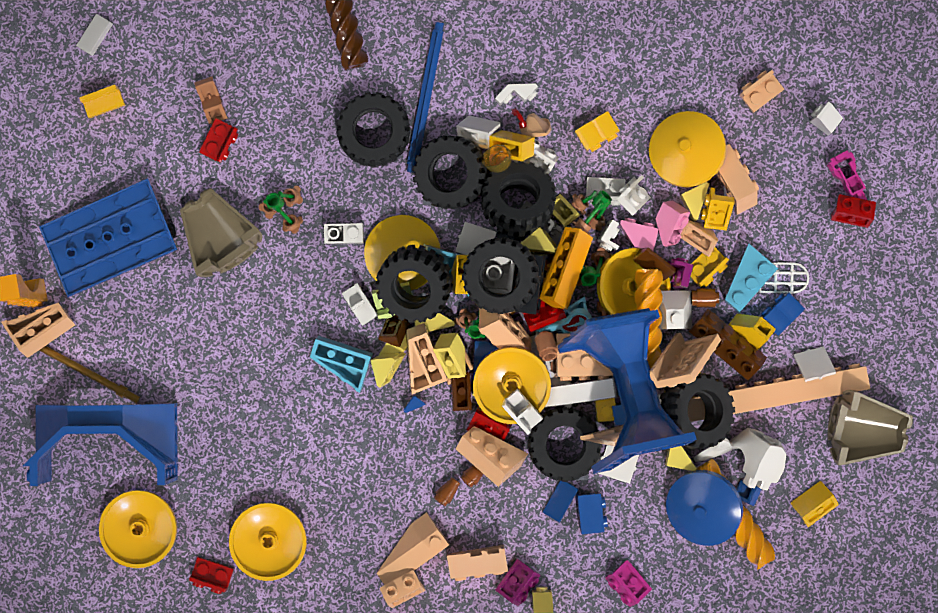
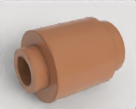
[535,331,558,361]

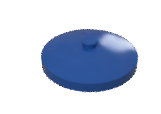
[666,470,743,546]

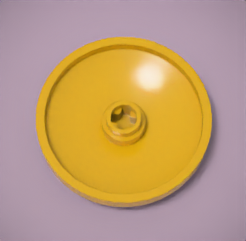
[649,111,726,187]
[364,215,440,291]
[597,248,671,315]
[473,347,551,424]
[99,490,177,568]
[229,503,307,581]

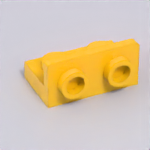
[701,187,734,231]
[690,247,729,287]

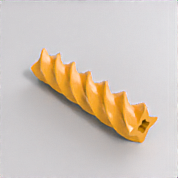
[635,269,663,387]
[696,458,776,570]

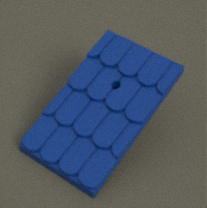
[39,178,177,298]

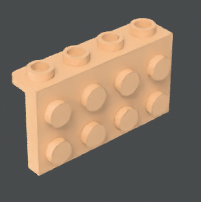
[555,333,613,381]
[650,333,721,388]

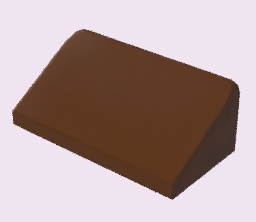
[633,248,677,281]
[378,315,410,347]
[451,372,472,411]

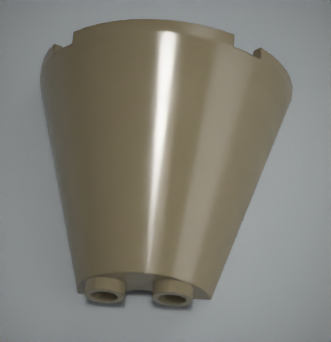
[180,188,263,277]
[828,390,913,465]

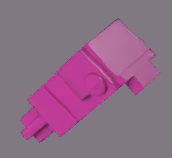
[827,150,867,200]

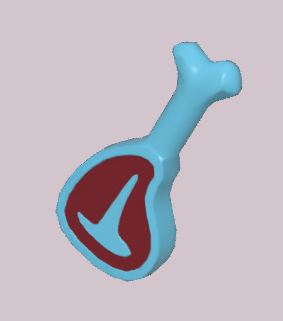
[536,308,592,333]

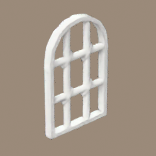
[759,262,809,294]

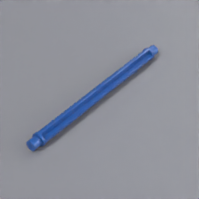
[407,22,444,173]

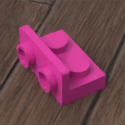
[605,560,652,607]

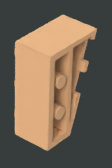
[716,144,759,215]
[478,293,532,352]
[1,303,75,358]
[406,323,447,394]
[456,426,528,487]
[447,545,508,581]

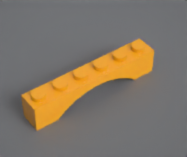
[0,274,48,308]

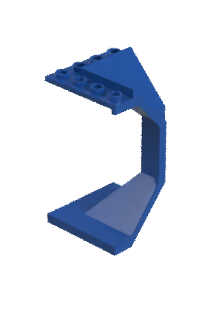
[557,308,697,474]
[22,403,178,486]

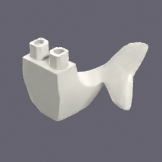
[694,428,786,490]

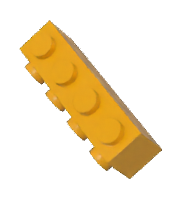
[539,227,593,310]

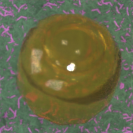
[482,144,512,173]

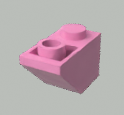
[656,200,690,247]
[619,218,659,251]

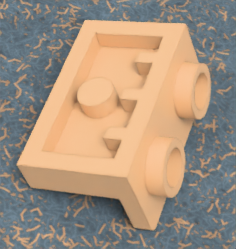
[739,70,784,113]
[380,570,426,608]

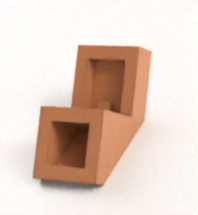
[194,76,228,125]

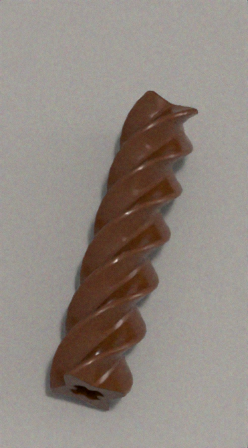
[325,0,368,71]

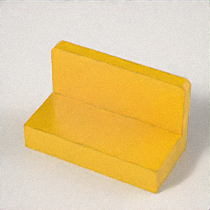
[79,85,126,118]
[791,481,839,527]

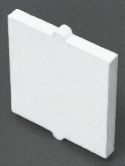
[455,222,497,255]
[794,346,836,382]
[598,445,639,484]

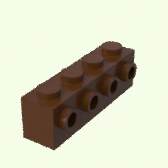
[689,309,767,380]

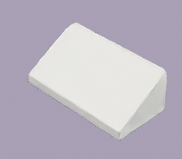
[76,14,113,56]

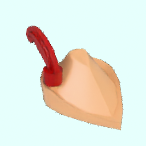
[512,108,552,137]

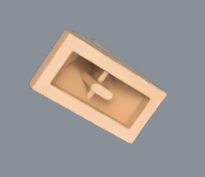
[680,220,718,257]

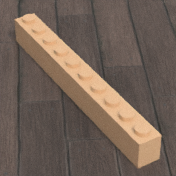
[688,363,870,422]

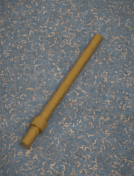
[39,346,140,404]

